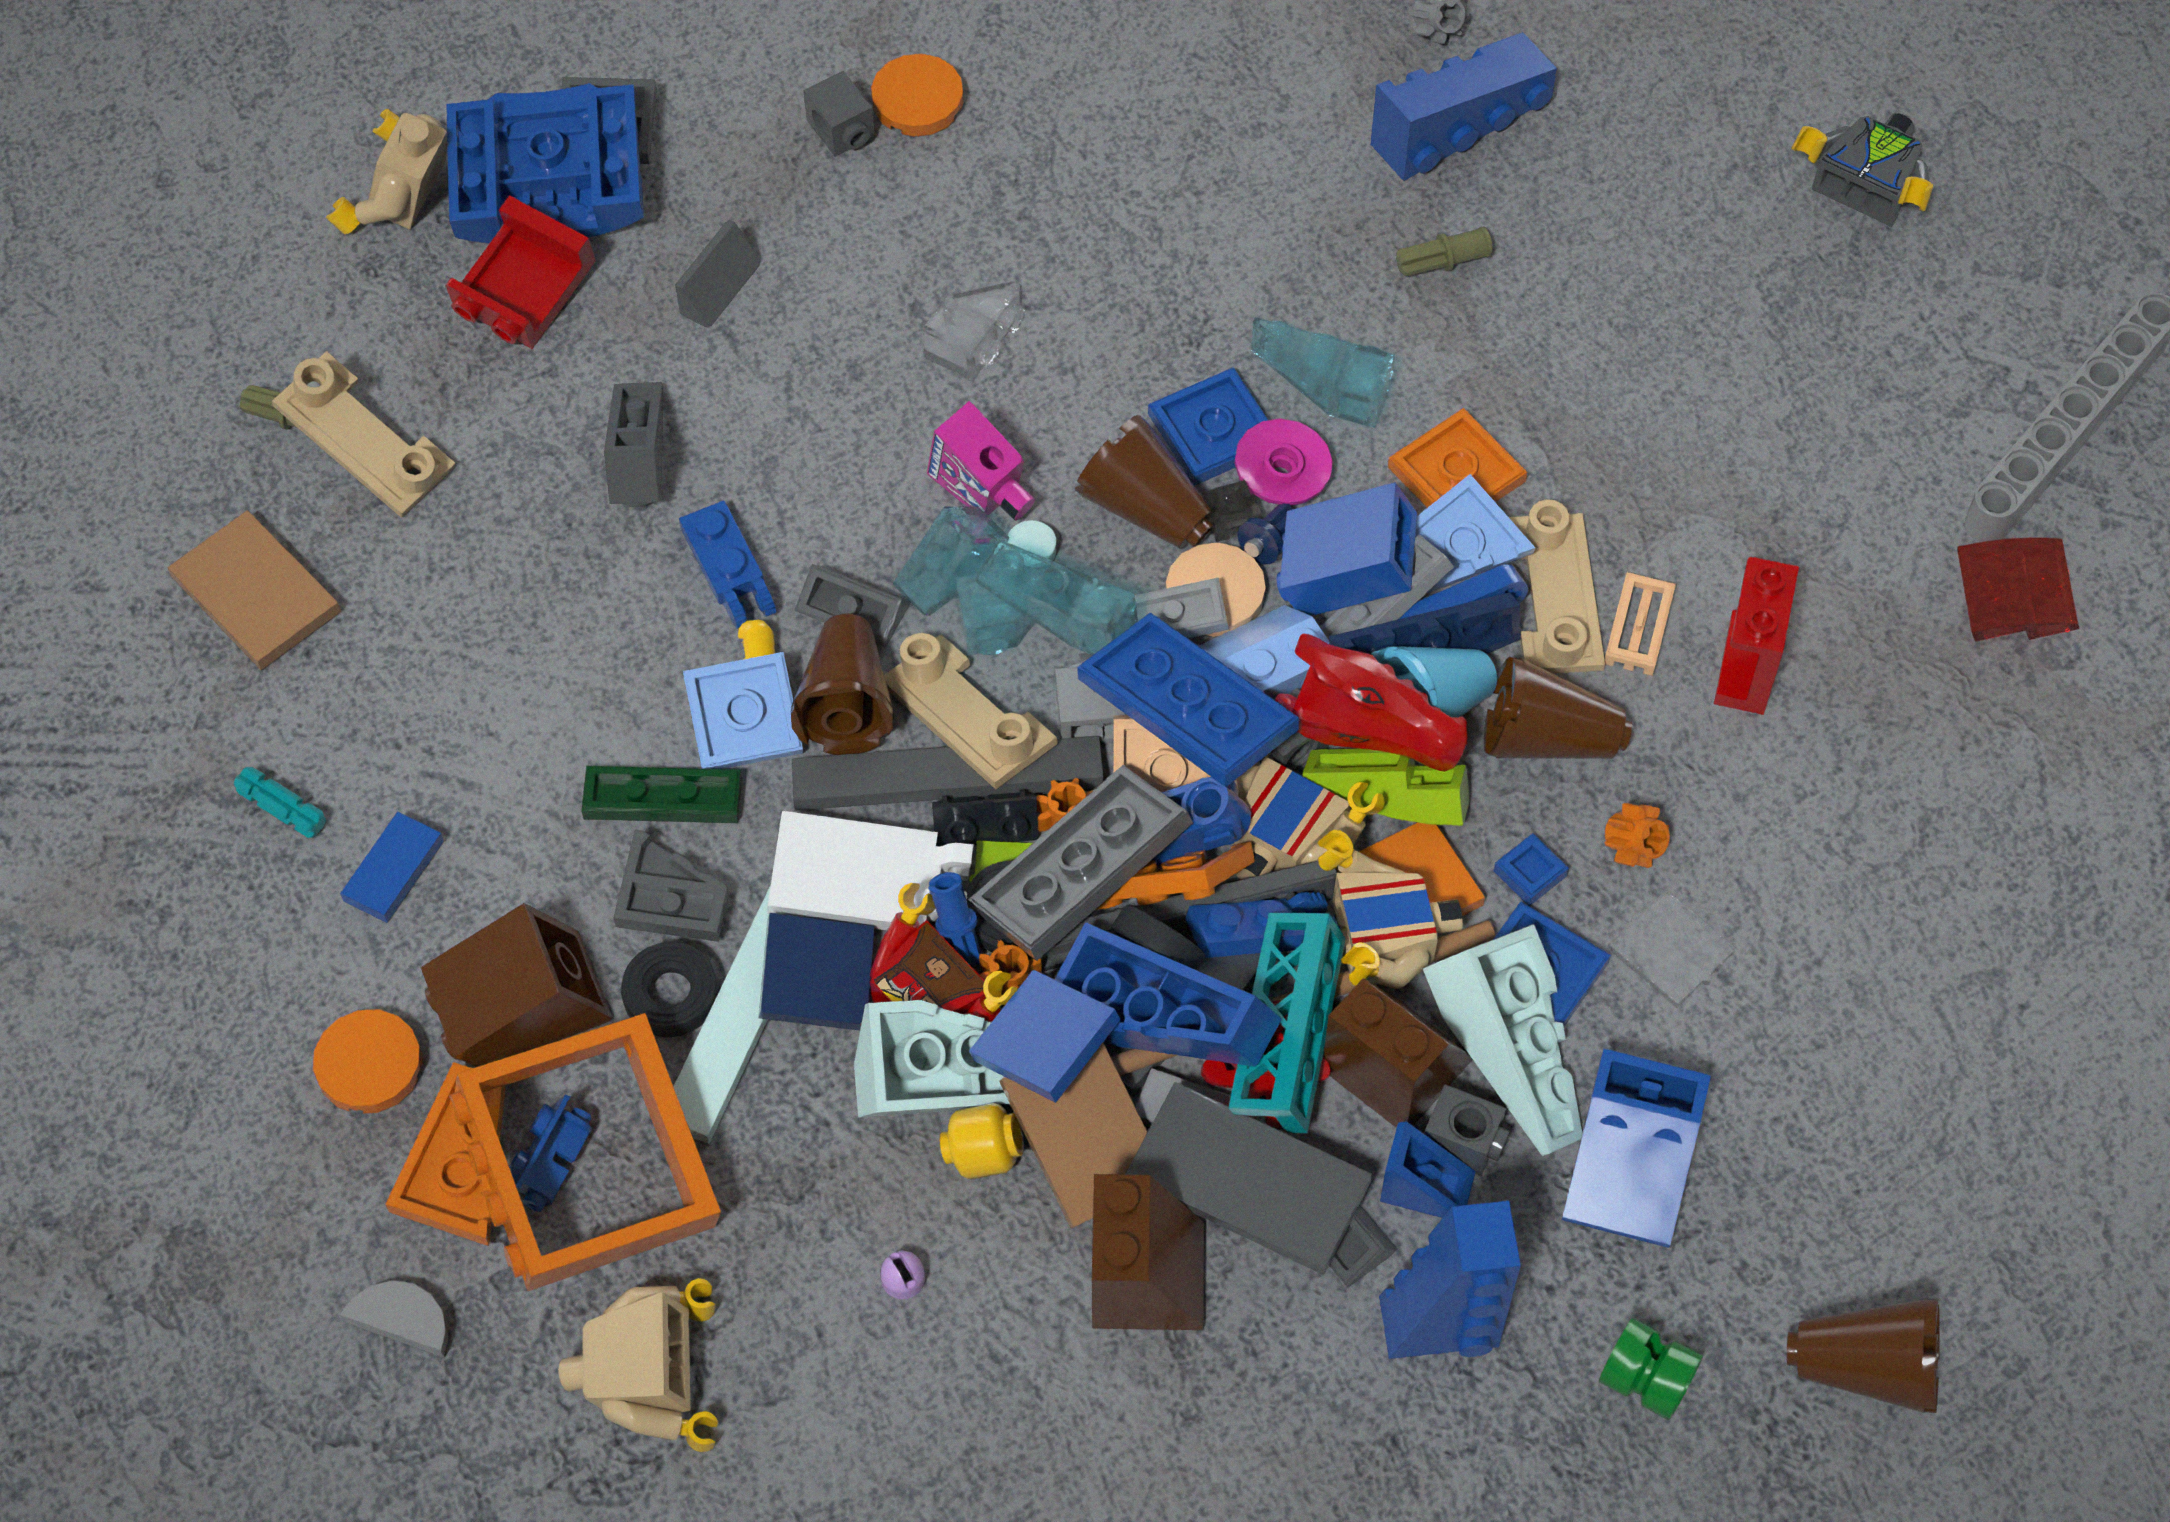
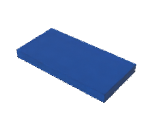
[1077,612,1299,787]

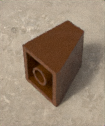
[420,903,613,1067]
[1323,978,1472,1128]
[1092,1174,1204,1331]

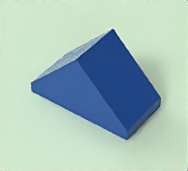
[1380,1121,1476,1218]

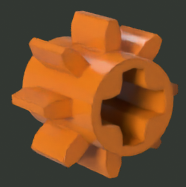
[1036,778,1092,832]
[1605,803,1670,868]
[979,940,1042,995]

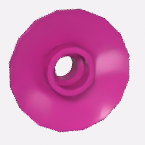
[1234,418,1333,505]

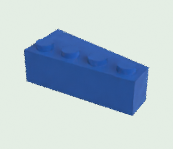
[1370,32,1557,181]
[1054,922,1282,1067]
[1379,1201,1521,1359]

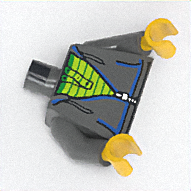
[1791,113,1933,227]

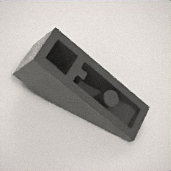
[604,382,663,507]

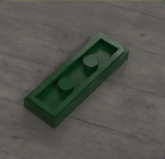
[581,766,742,823]

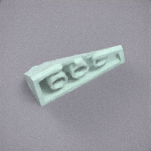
[1423,925,1582,1156]
[854,1000,1011,1117]

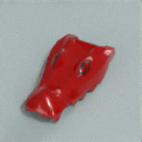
[1275,633,1467,772]

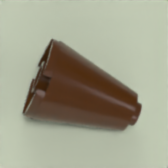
[1075,415,1214,549]
[791,613,894,755]
[1483,657,1632,759]
[1787,1299,1940,1413]

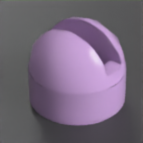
[880,1250,925,1299]

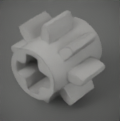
[1409,0,1469,44]

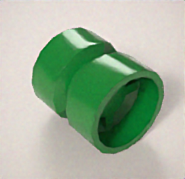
[1599,1318,1703,1421]

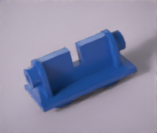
[509,1094,592,1212]

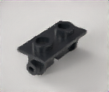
[932,789,1039,847]

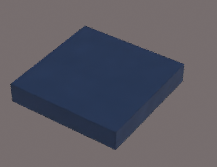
[758,913,874,1031]

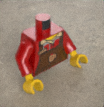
[860,883,1018,1026]

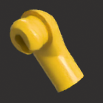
[738,619,775,659]

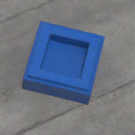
[1493,833,1569,906]

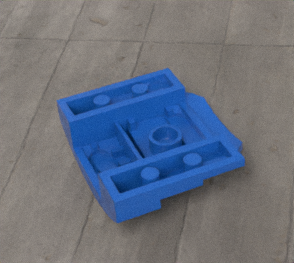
[446,83,644,244]

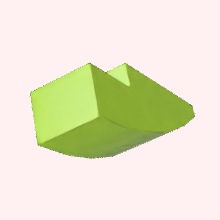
[1303,749,1470,826]

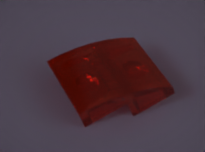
[1957,537,2080,642]

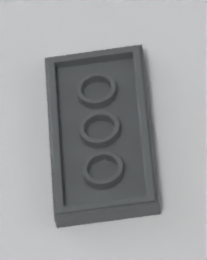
[968,765,1193,961]
[1125,1082,1372,1275]

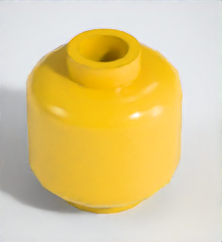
[940,1103,1024,1179]

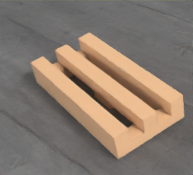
[1604,572,1676,676]

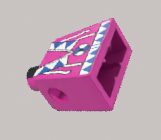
[927,401,1035,521]

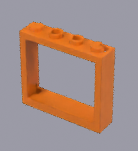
[449,1013,721,1291]

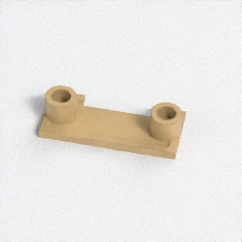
[272,351,455,518]
[1509,499,1605,673]
[884,633,1058,789]

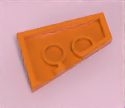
[1095,841,1255,910]
[385,1062,505,1246]

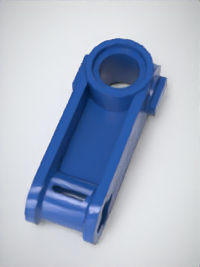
[1152,777,1251,866]

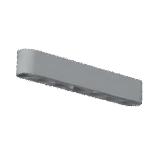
[1965,292,2170,544]

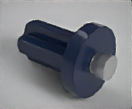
[1237,503,1293,565]

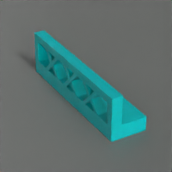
[1228,913,1346,1133]

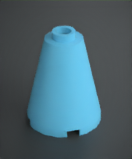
[1371,646,1497,718]

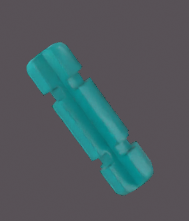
[234,767,326,838]

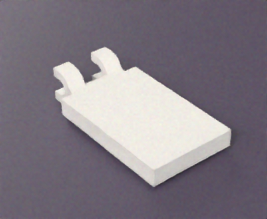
[767,811,973,930]

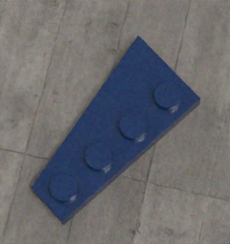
[1329,592,1521,654]

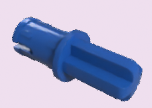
[928,872,982,968]

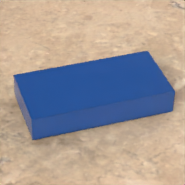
[340,811,444,923]

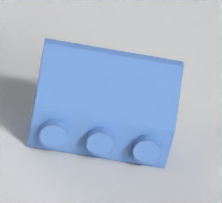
[1199,605,1329,700]

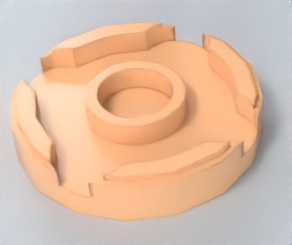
[1166,543,1266,637]

